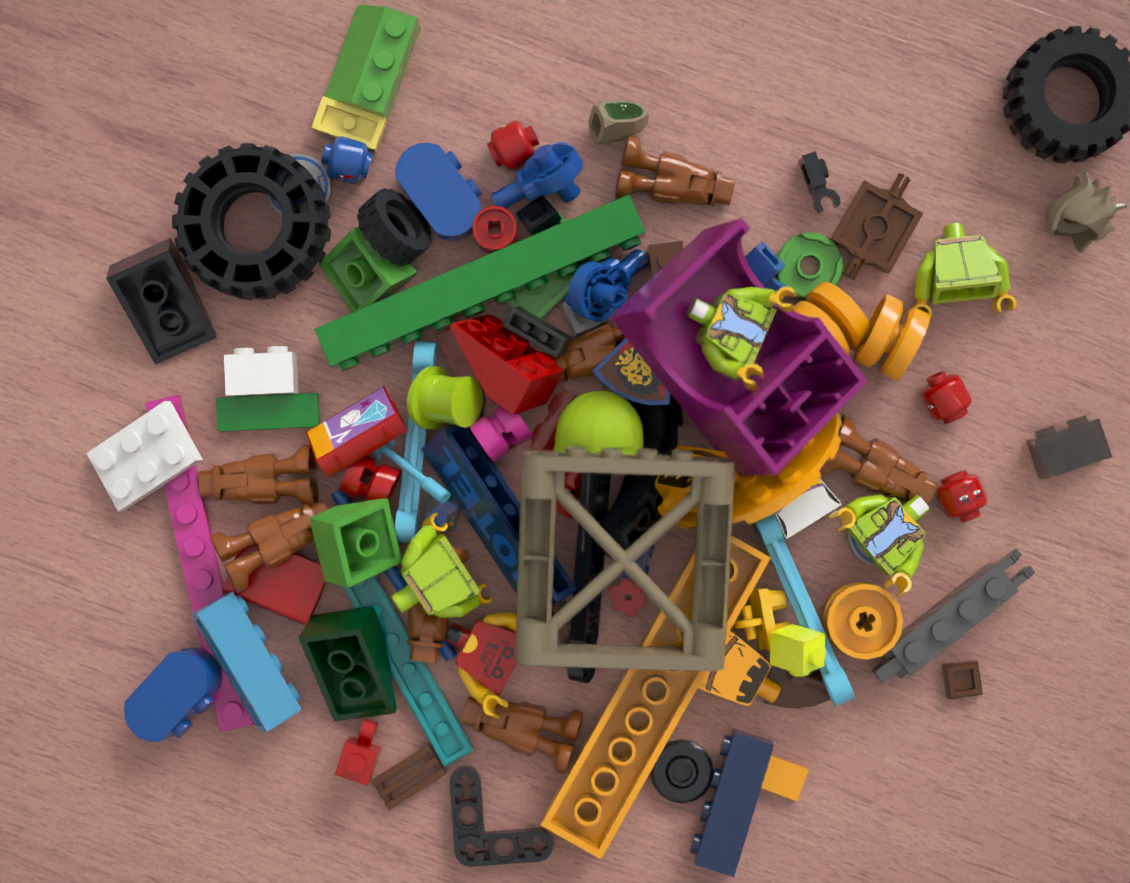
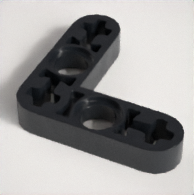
[450,765,553,867]

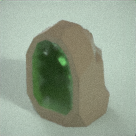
[588,100,649,145]

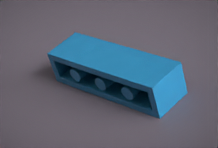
[190,592,302,732]

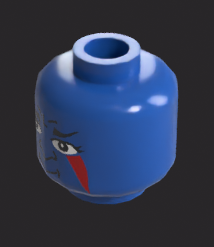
[321,136,373,184]

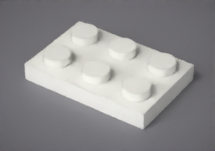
[86,401,203,512]

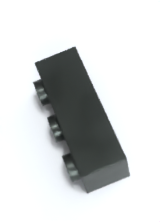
[503,306,572,358]

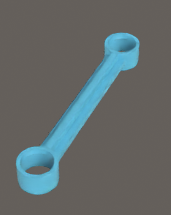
[395,340,437,543]
[754,514,855,707]

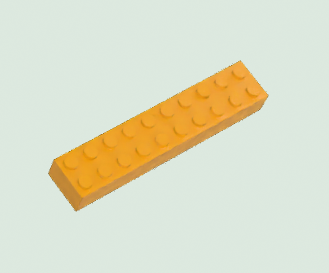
[541,535,771,859]

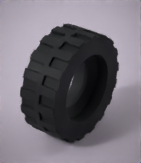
[357,188,432,266]

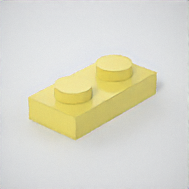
[311,96,387,152]

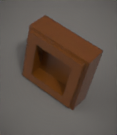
[942,660,983,699]

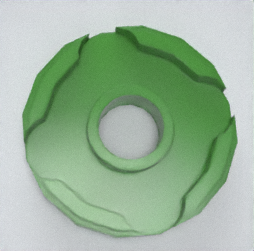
[777,232,844,300]

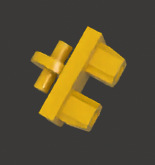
[734,588,790,651]

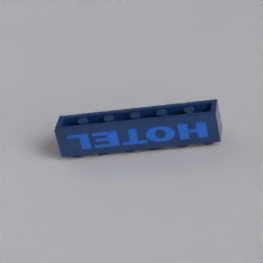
[421,425,578,608]

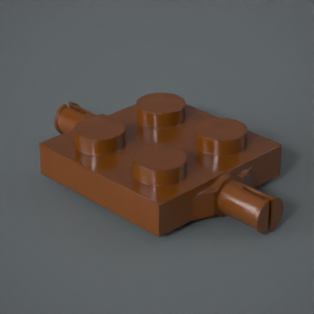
[830,173,923,280]

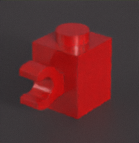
[334,719,382,785]

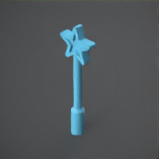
[373,440,450,504]

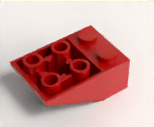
[450,315,564,415]

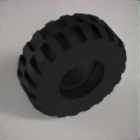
[172,143,331,301]

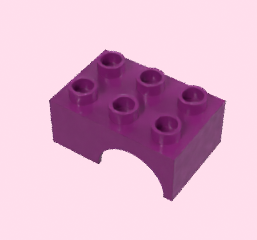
[610,218,868,476]

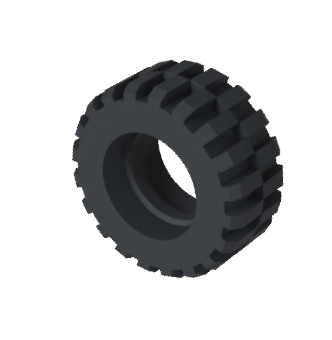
[1003,26,1130,164]

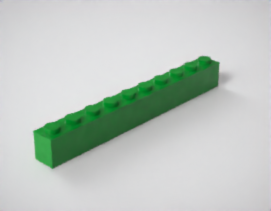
[314,194,646,371]

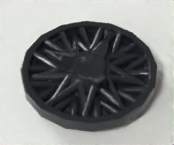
[650,739,714,804]

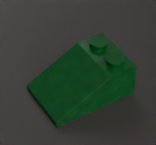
[298,606,397,721]

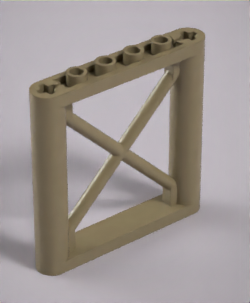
[515,446,735,671]

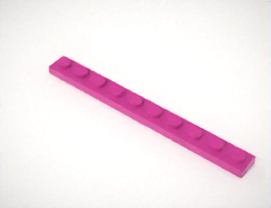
[145,395,254,732]

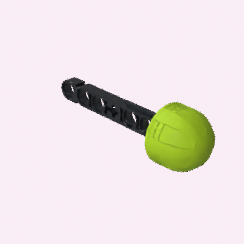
[554,391,644,683]

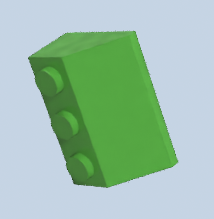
[324,5,421,121]

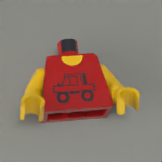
[444,612,517,719]

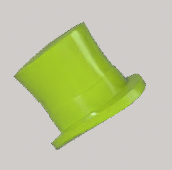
[407,366,483,430]

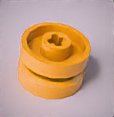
[793,281,872,356]
[853,294,931,381]
[821,582,903,660]

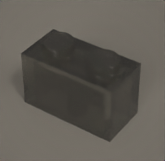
[1026,415,1112,479]

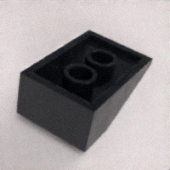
[106,238,216,365]

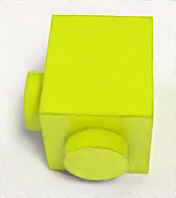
[770,624,826,677]

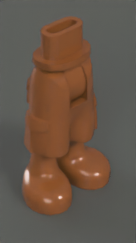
[615,136,735,206]
[549,322,625,383]
[819,415,938,505]
[198,445,319,507]
[209,500,328,593]
[405,542,469,663]
[461,697,584,774]

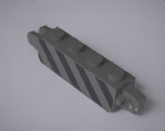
[871,549,1035,683]

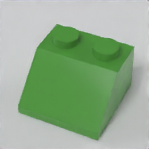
[319,226,417,312]
[309,498,402,588]

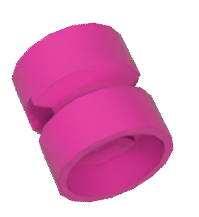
[470,406,533,462]

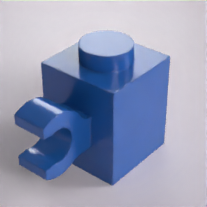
[745,241,787,298]

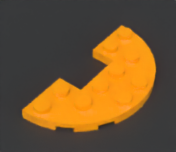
[675,412,842,530]

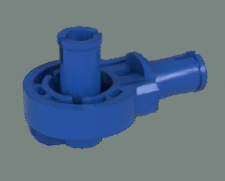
[491,142,583,209]
[565,249,649,322]

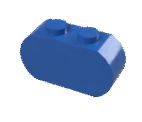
[396,143,482,241]
[124,647,222,742]

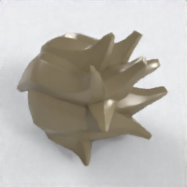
[1047,171,1127,253]

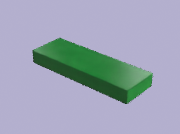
[216,393,320,432]

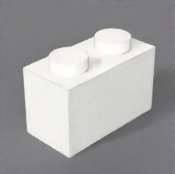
[224,346,299,397]

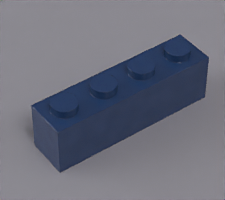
[690,728,774,877]

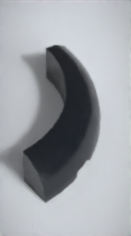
[593,395,683,561]

